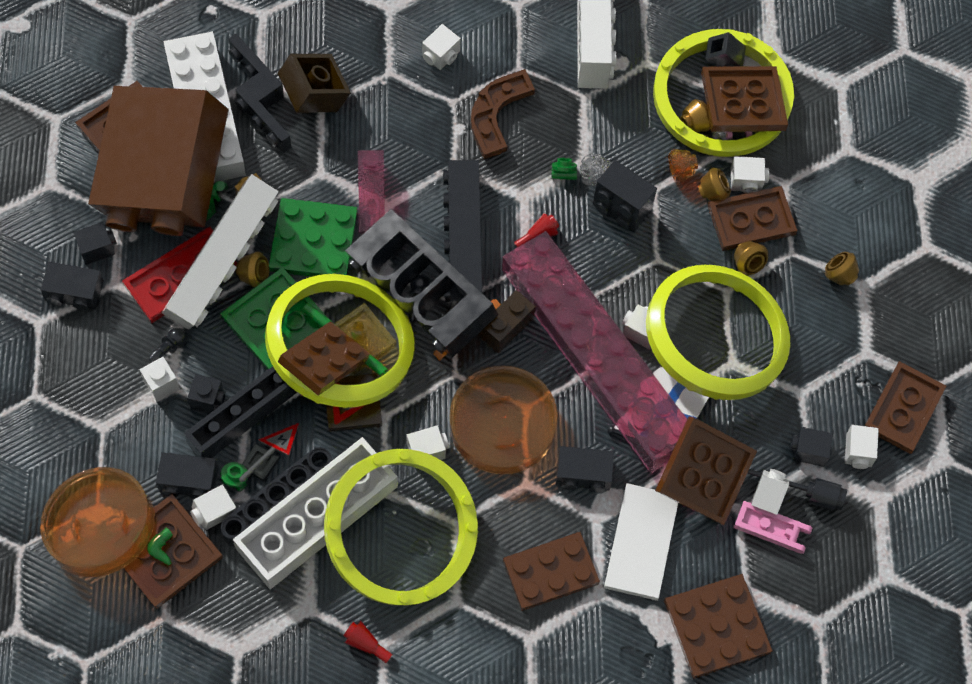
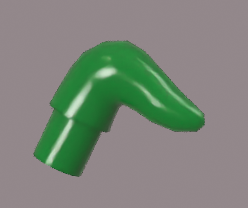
[147,528,173,565]

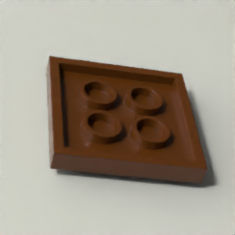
[701,66,788,132]
[655,416,757,525]
[105,494,223,610]
[664,574,772,679]

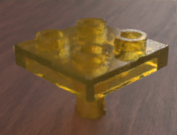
[334,303,396,375]

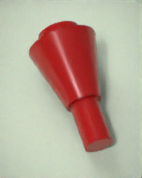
[514,213,560,251]
[343,621,393,663]

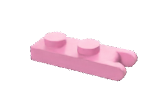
[734,501,813,554]

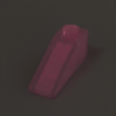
[358,150,385,233]

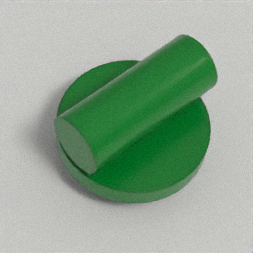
[551,158,577,180]
[211,181,228,202]
[220,462,248,492]

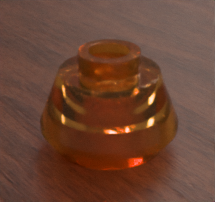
[668,149,698,183]

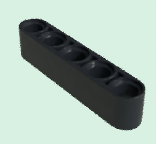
[221,447,332,547]

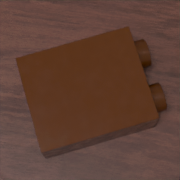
[88,86,229,236]

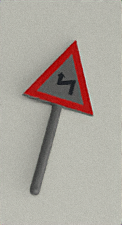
[239,423,299,482]

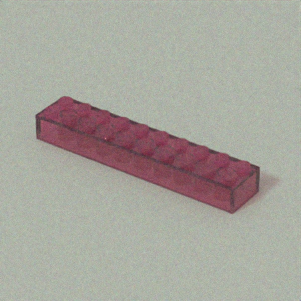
[502,231,687,473]

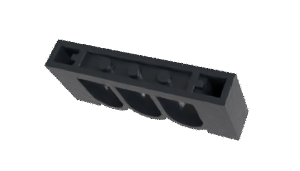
[345,209,498,358]

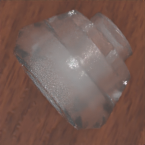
[580,153,612,186]

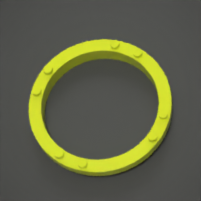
[653,29,794,157]
[646,265,790,400]
[265,274,415,408]
[324,449,478,605]

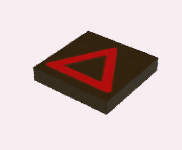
[326,373,382,432]

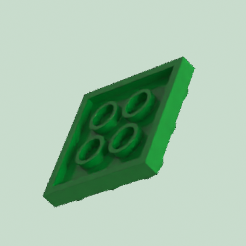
[269,198,358,277]
[220,267,332,370]

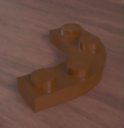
[471,69,535,159]

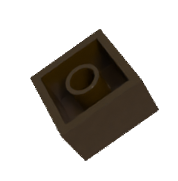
[277,54,351,113]

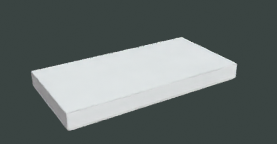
[604,483,678,601]

